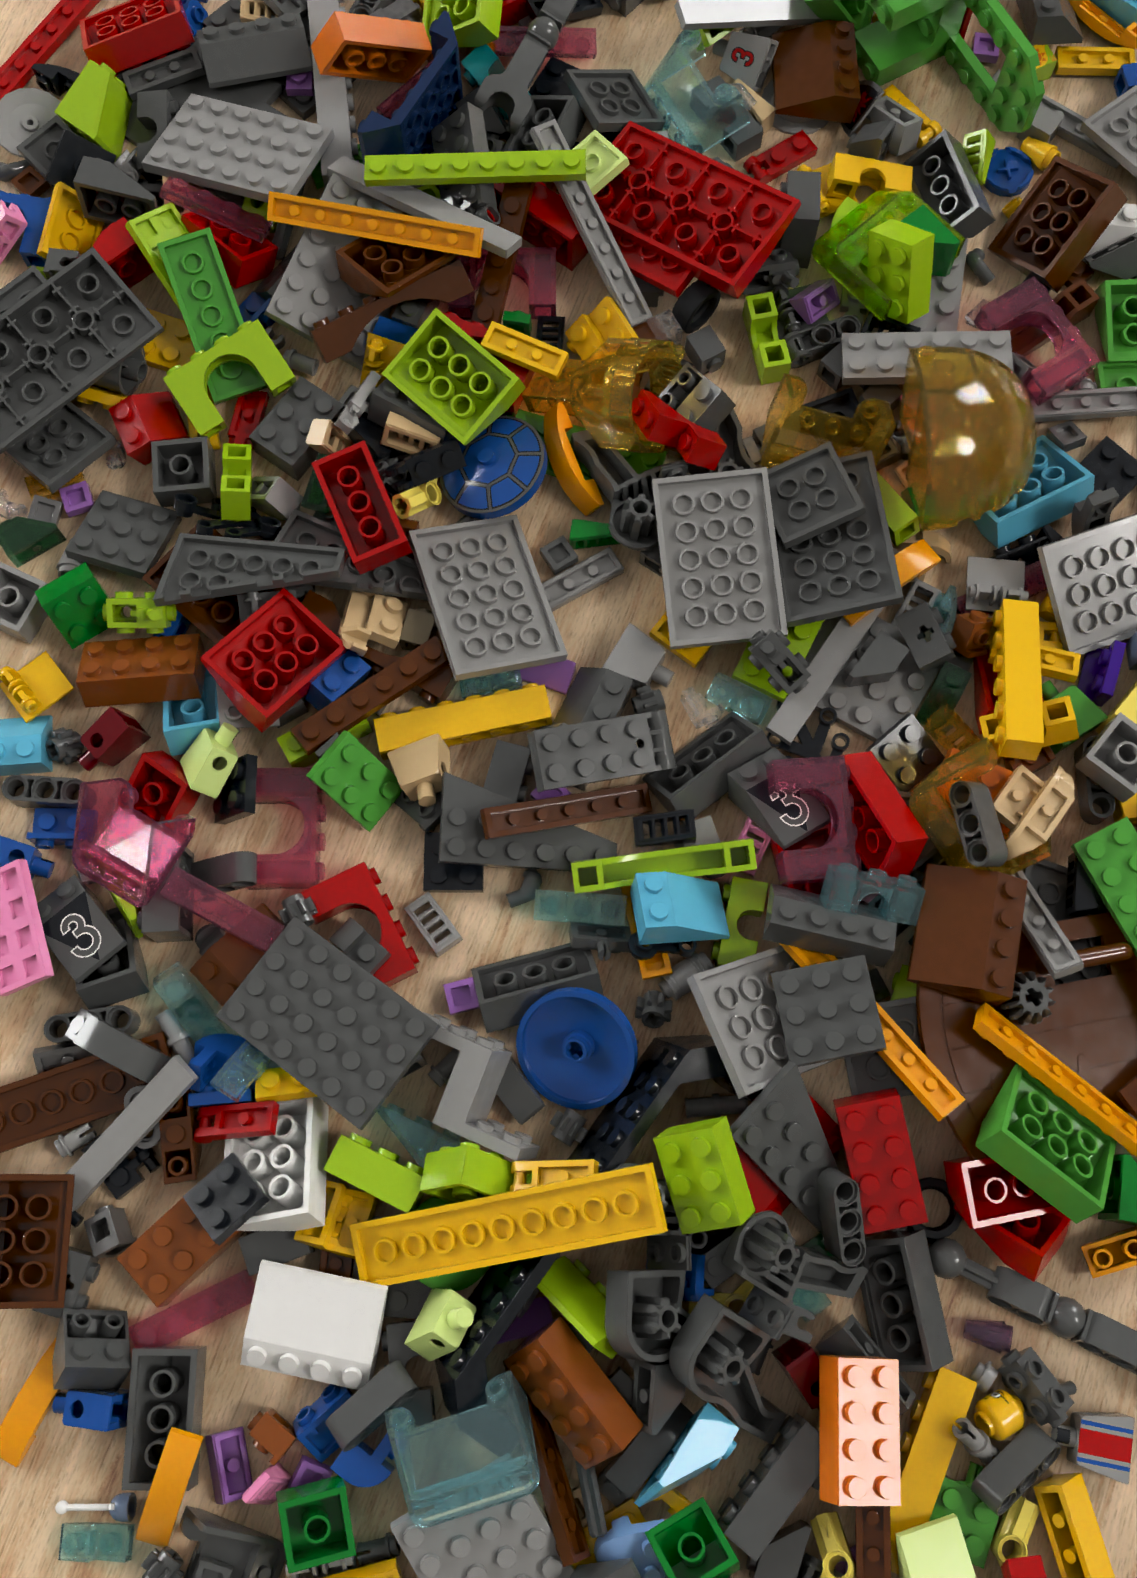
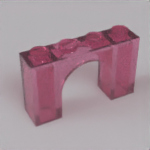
[448,246,556,320]
[974,276,1100,406]
[766,755,861,885]
[246,767,326,890]

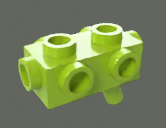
[102,591,177,634]

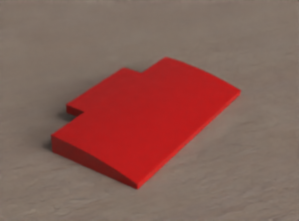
[594,121,801,299]

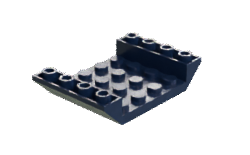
[357,10,463,202]

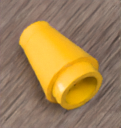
[1020,136,1061,171]

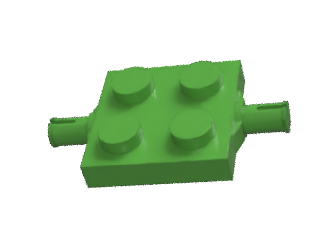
[929,1461,999,1569]

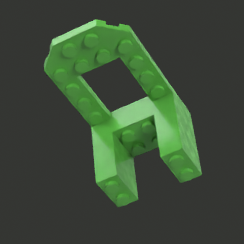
[855,0,1045,133]

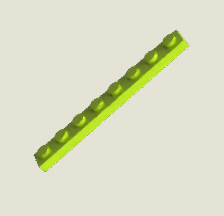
[364,149,586,187]

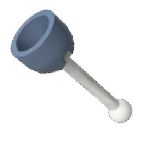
[55,1493,137,1522]

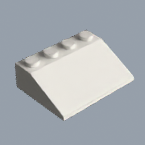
[224,1097,329,1231]
[240,1259,388,1390]

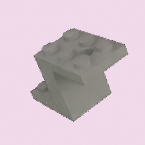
[423,1012,540,1161]

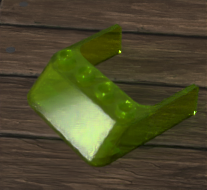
[812,190,965,321]

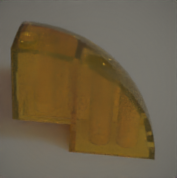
[899,346,1037,531]

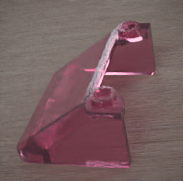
[72,778,196,907]

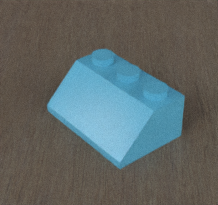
[0,715,53,776]

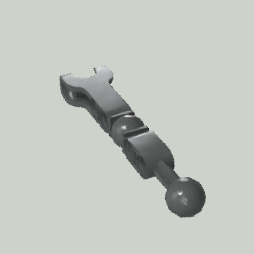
[472,0,578,136]
[928,1237,1137,1375]

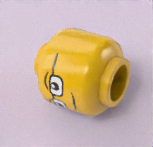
[973,1389,1024,1441]

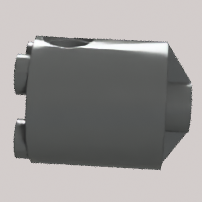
[93,347,148,396]

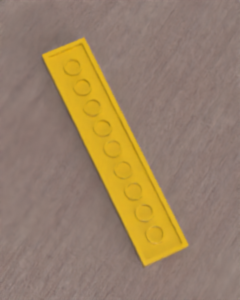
[349,1162,668,1286]

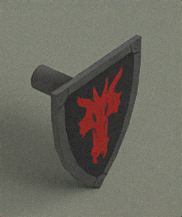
[841,80,884,137]

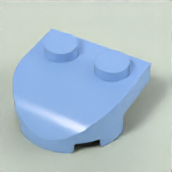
[594,1515,665,1578]

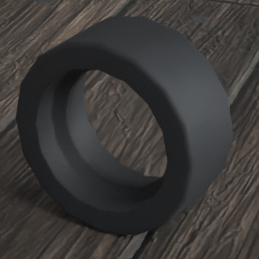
[671,279,721,334]
[909,1177,963,1239]

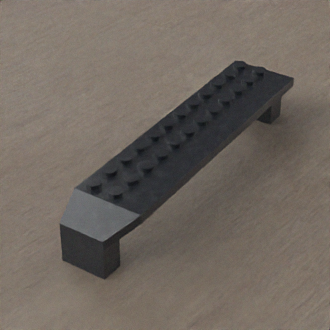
[435,1035,763,1457]

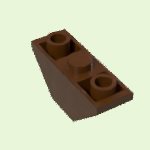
[159,1089,202,1185]

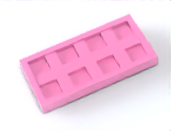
[0,859,54,996]

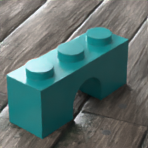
[461,44,530,121]

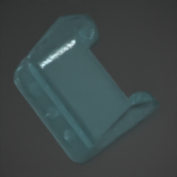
[644,29,750,154]
[385,1370,540,1528]

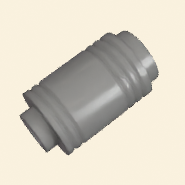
[658,952,714,1001]

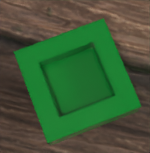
[502,310,532,336]

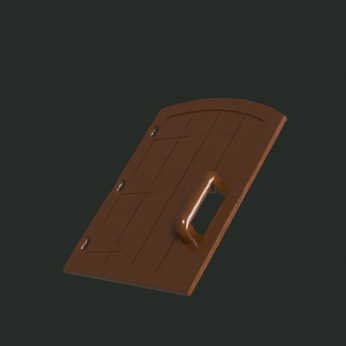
[916,912,1137,1160]

